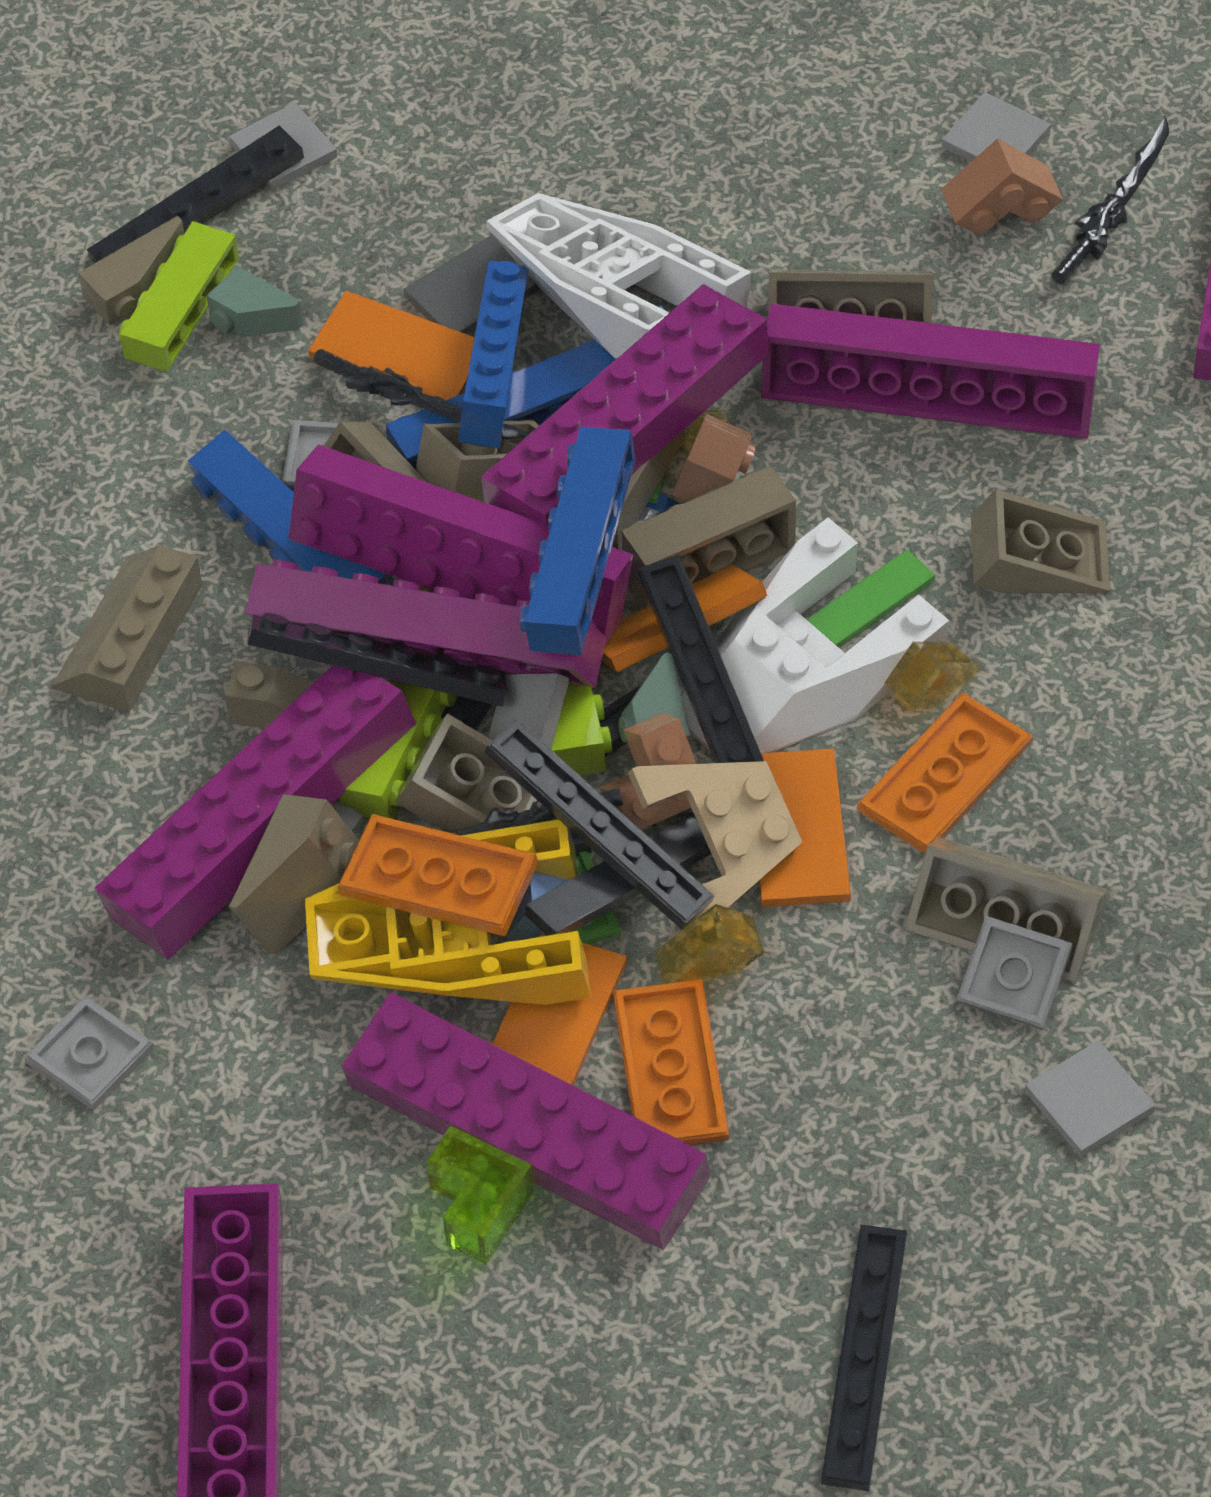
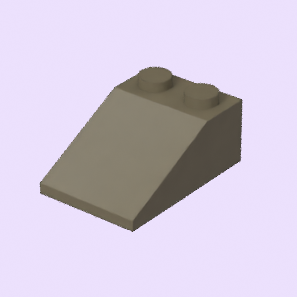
[416,420,539,502]
[971,489,1110,593]
[395,714,537,831]
[229,794,359,955]

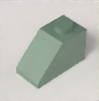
[207,266,303,337]
[619,653,691,755]

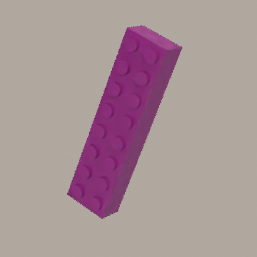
[481,284,769,524]
[761,304,1100,439]
[288,444,633,645]
[245,560,607,688]
[94,665,416,960]
[342,992,711,1250]
[177,1183,283,1497]

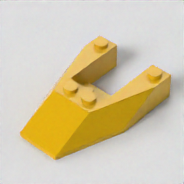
[305,819,591,1005]

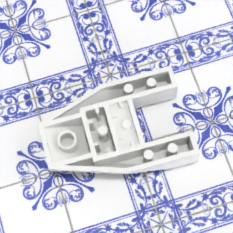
[486,193,751,359]
[682,518,949,753]

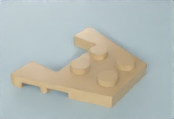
[628,761,802,931]

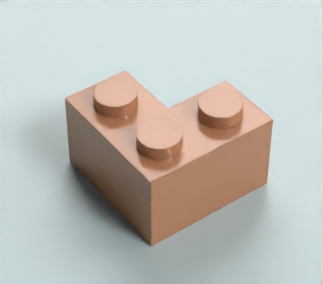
[941,138,1063,235]
[672,414,756,502]
[599,713,696,830]

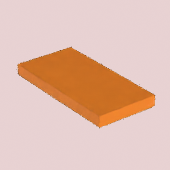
[308,291,475,400]
[601,564,768,672]
[857,692,1033,854]
[759,748,851,907]
[338,814,539,936]
[492,932,627,1086]
[613,979,729,1145]

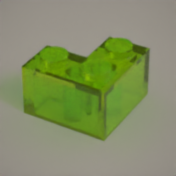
[426,1126,534,1265]

